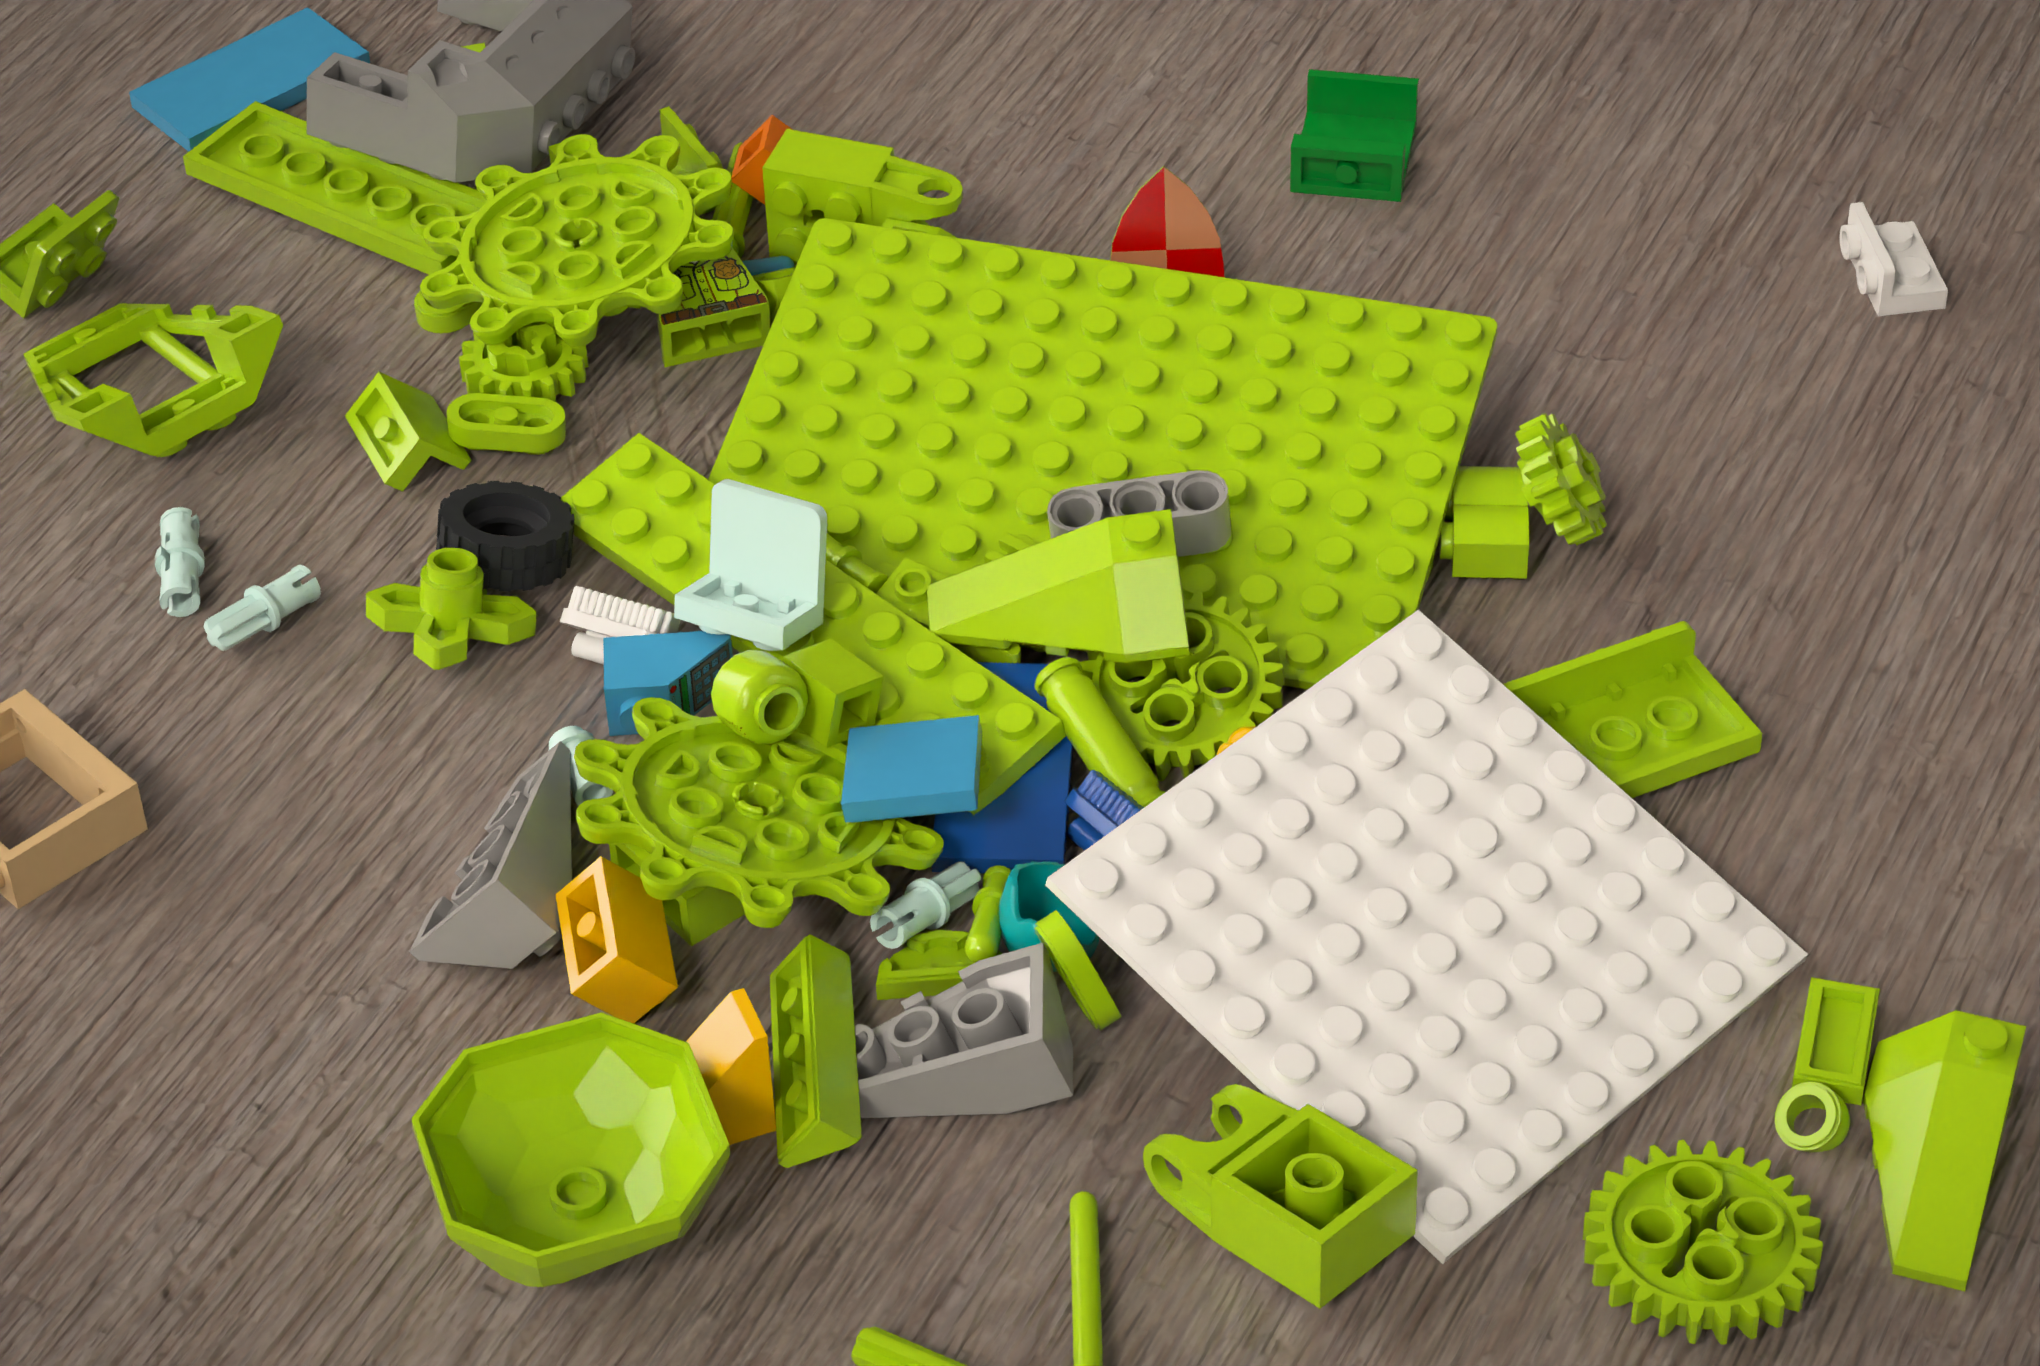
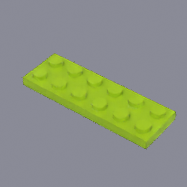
[183,101,487,275]

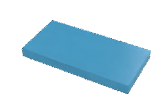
[129,7,370,152]

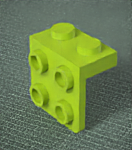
[0,190,119,319]

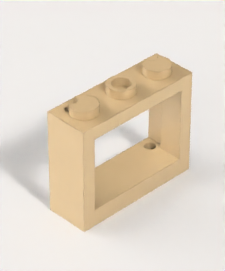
[0,689,148,909]

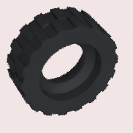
[436,481,574,592]

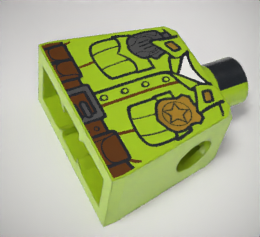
[656,248,770,367]

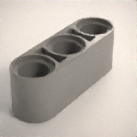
[1047,470,1231,557]

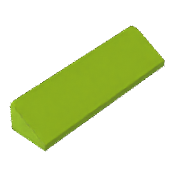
[769,934,862,1168]

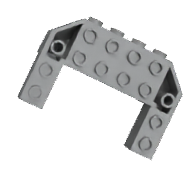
[307,0,635,183]

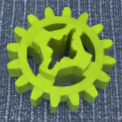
[459,322,589,402]
[1515,413,1607,546]

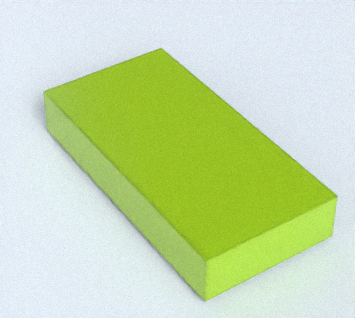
[1792,977,1880,1106]

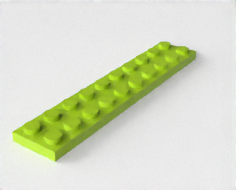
[561,433,1066,815]

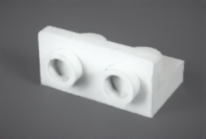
[1840,202,1948,316]

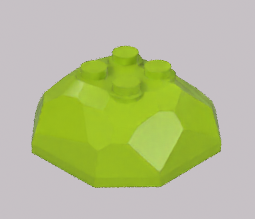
[411,1012,730,1287]

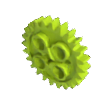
[1079,590,1285,781]
[1583,1140,1823,1345]

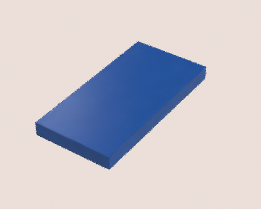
[932,662,1073,874]

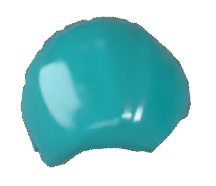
[999,861,1100,972]

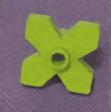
[366,548,537,670]

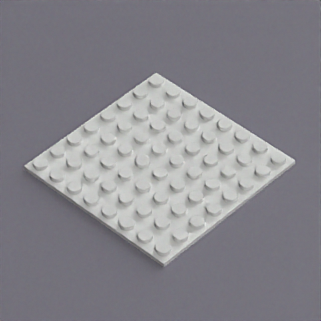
[1045,610,1808,1264]

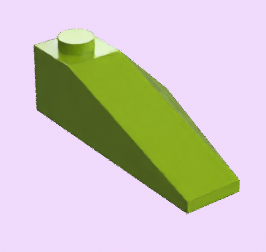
[927,509,1190,663]

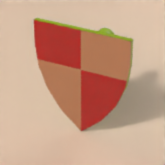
[1110,166,1225,277]

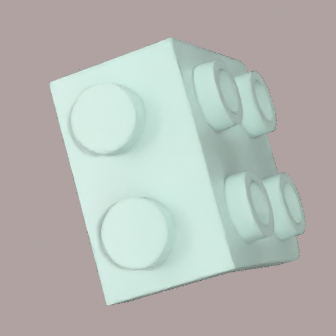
[674,479,827,651]

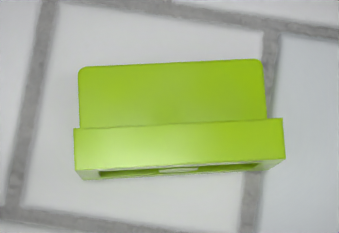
[345,371,472,492]

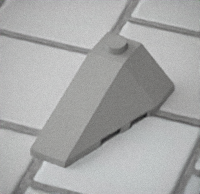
[855,943,1073,1118]

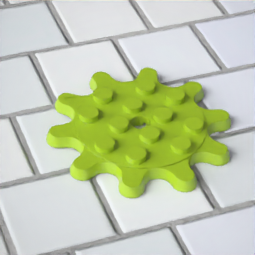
[420,134,734,347]
[574,697,944,928]

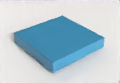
[841,715,982,823]

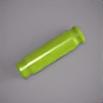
[1034,657,1165,807]

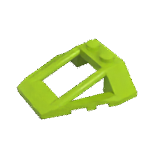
[23,303,283,457]

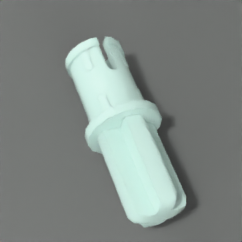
[204,565,321,651]
[870,862,982,949]

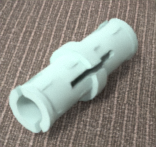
[155,507,205,617]

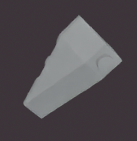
[409,741,572,969]

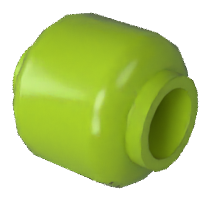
[711,650,809,744]

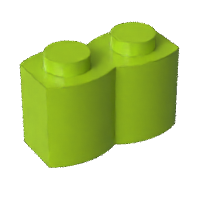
[1440,466,1529,579]

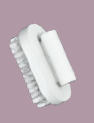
[560,586,681,664]

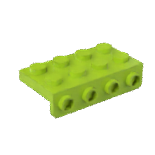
[1503,621,1763,798]

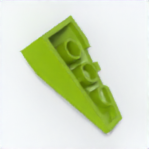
[1863,1010,2026,1291]

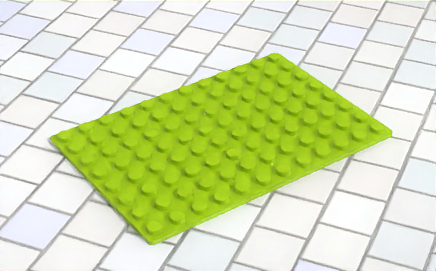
[708,218,1497,690]

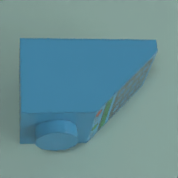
[603,631,733,736]

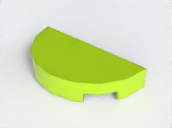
[876,930,1003,1000]

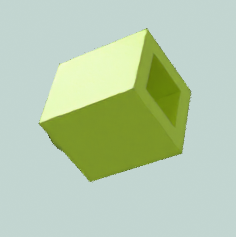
[783,639,884,748]

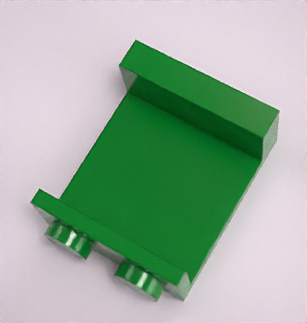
[1290,69,1419,202]

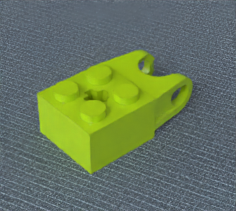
[762,129,963,264]
[1143,1084,1418,1309]

